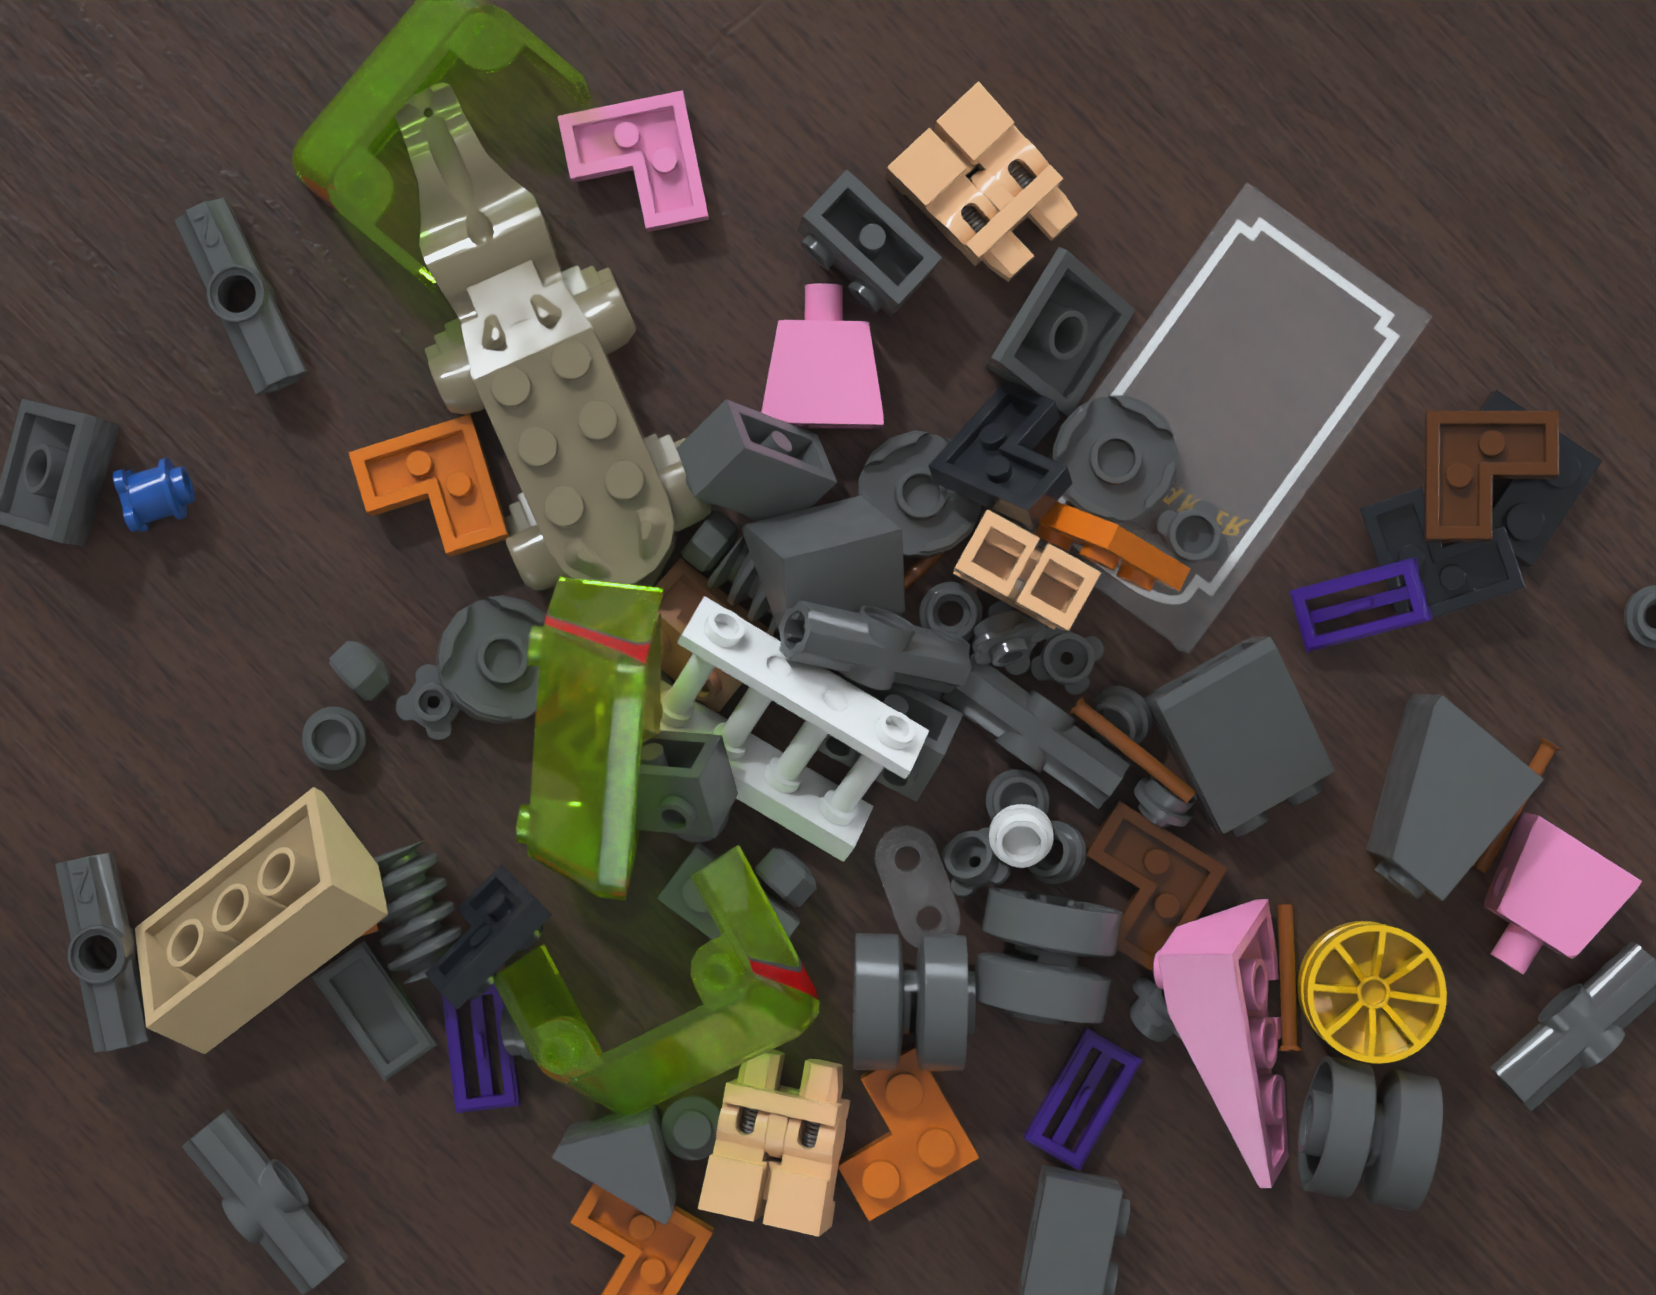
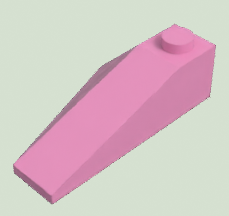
[1154,899,1289,1188]

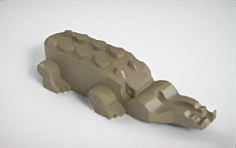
[392,82,713,596]

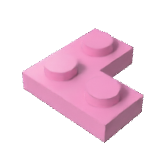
[557,90,709,232]

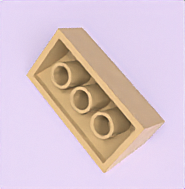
[134,787,388,1054]

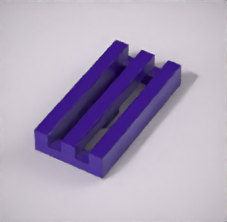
[1289,557,1434,652]
[442,977,521,1113]
[1023,1026,1142,1171]

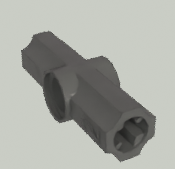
[174,197,309,396]
[779,600,972,694]
[942,654,1130,809]
[55,851,153,1053]
[1490,941,1656,1111]
[181,1109,349,1295]

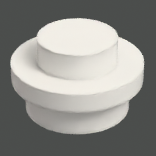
[989,804,1054,868]

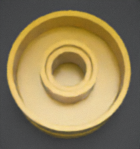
[1297,921,1447,1064]

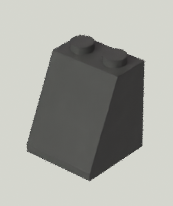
[1142,636,1335,837]
[1366,693,1544,901]

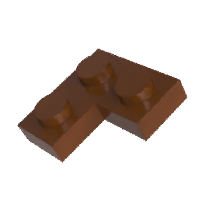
[1424,411,1559,542]
[1086,800,1228,972]

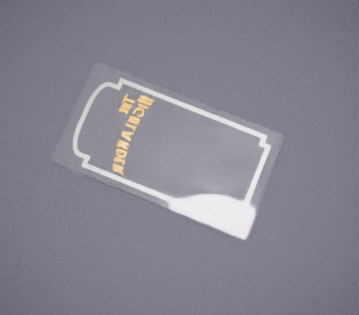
[1004,183,1433,654]

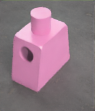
[761,283,884,430]
[1484,812,1642,975]

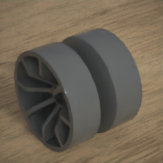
[974,887,1123,1025]
[853,933,976,1072]
[1298,1056,1443,1212]

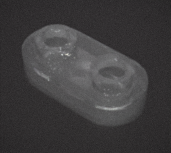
[874,825,960,948]

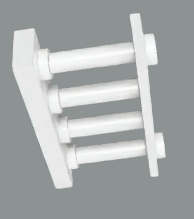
[625,596,929,862]

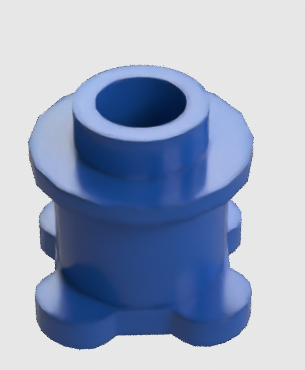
[113,457,195,532]

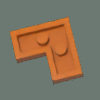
[348,414,510,557]
[1034,501,1191,592]
[838,1044,979,1221]
[570,1183,714,1295]

